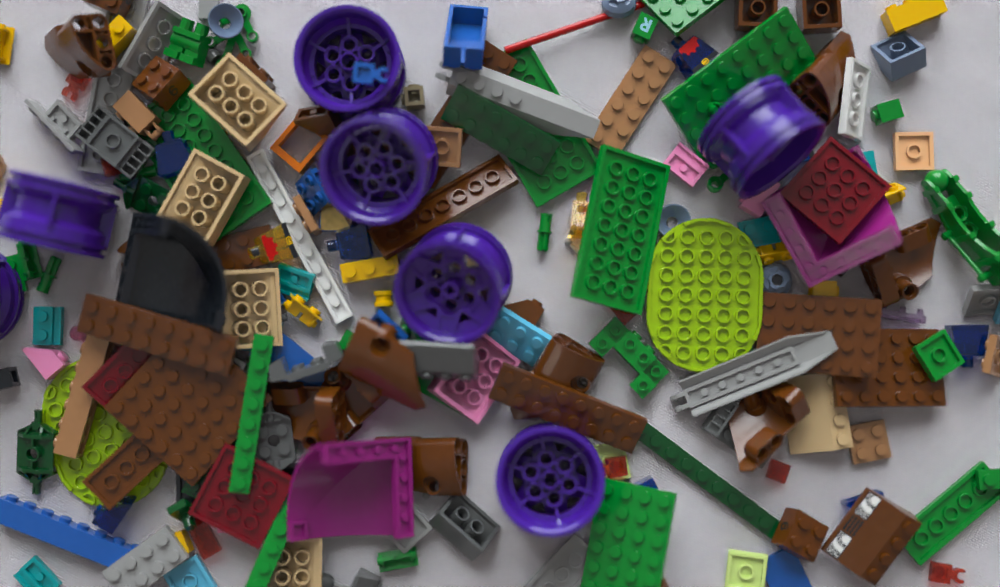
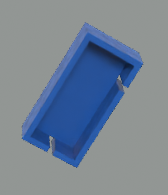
[443,4,488,70]

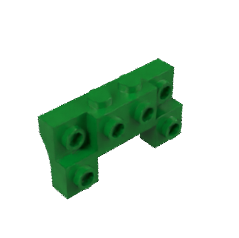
[588,317,669,399]

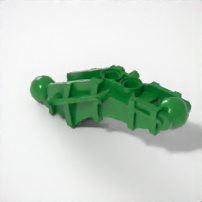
[921,169,1000,286]

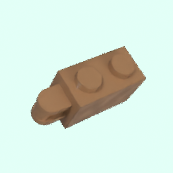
[112,90,165,141]

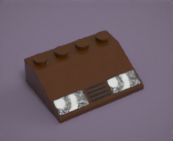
[821,487,922,585]

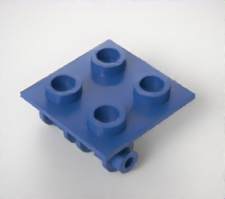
[295,167,332,217]

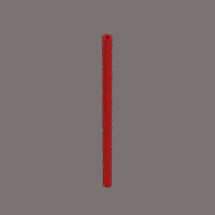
[504,1,646,54]

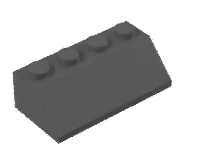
[398,340,480,382]

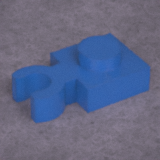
[352,62,389,85]

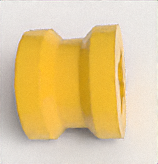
[373,290,393,307]

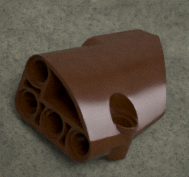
[789,31,855,127]
[266,381,347,450]

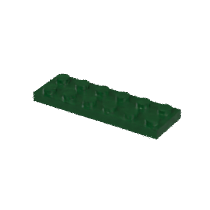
[441,83,561,175]

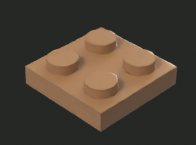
[292,194,322,236]
[981,334,1000,378]
[849,419,892,465]

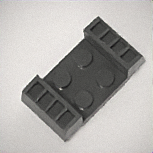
[74,104,157,180]
[269,340,344,382]
[701,402,784,469]

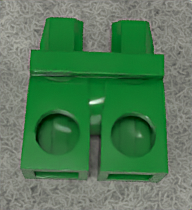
[163,17,212,68]

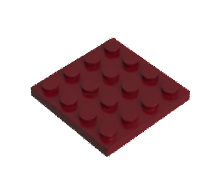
[780,136,892,245]
[81,345,153,407]
[188,443,293,549]

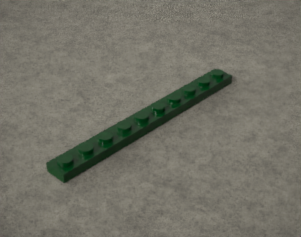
[639,423,780,539]

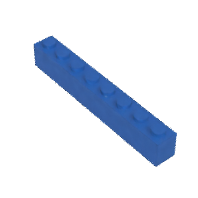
[0,494,138,567]

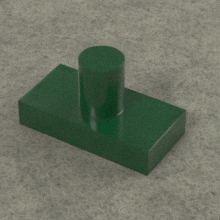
[167,499,198,531]

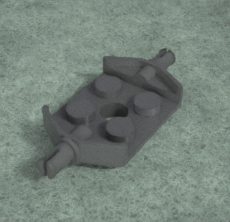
[256,400,296,471]

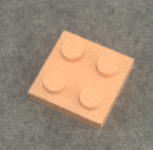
[892,132,934,171]

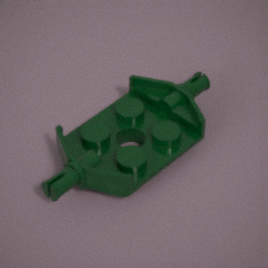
[113,175,170,214]
[16,409,59,495]

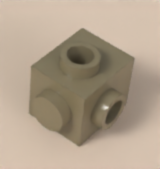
[401,84,426,111]

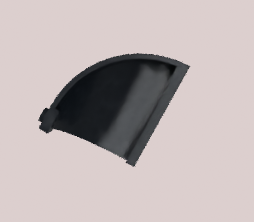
[115,213,227,331]

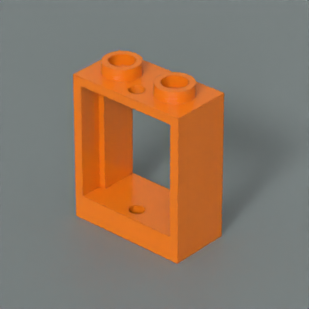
[270,120,329,175]

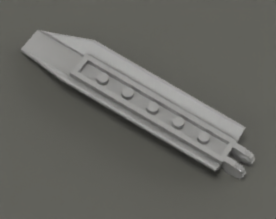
[434,61,601,139]
[670,331,838,417]

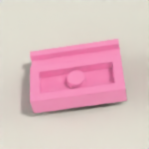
[663,142,710,188]

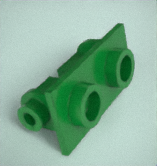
[16,241,43,281]
[377,546,419,572]

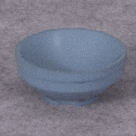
[601,0,636,19]
[208,3,244,39]
[658,204,691,236]
[763,263,792,293]

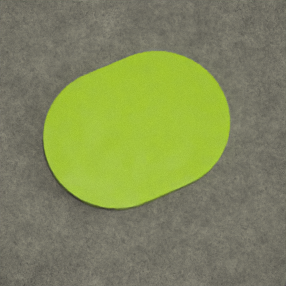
[646,218,764,372]
[42,360,168,508]

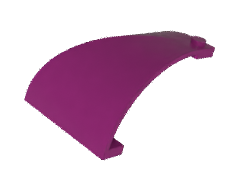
[761,144,902,288]
[287,437,414,542]

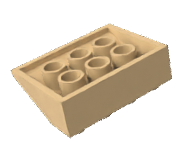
[188,53,287,152]
[157,148,251,247]
[219,268,283,349]
[785,374,853,455]
[263,534,322,587]

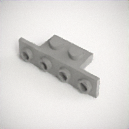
[24,98,85,155]

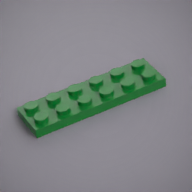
[904,461,1000,566]

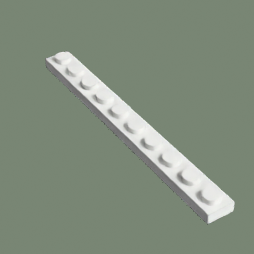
[246,148,354,324]

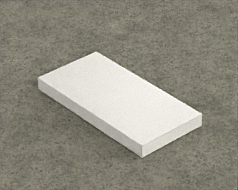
[838,57,871,142]

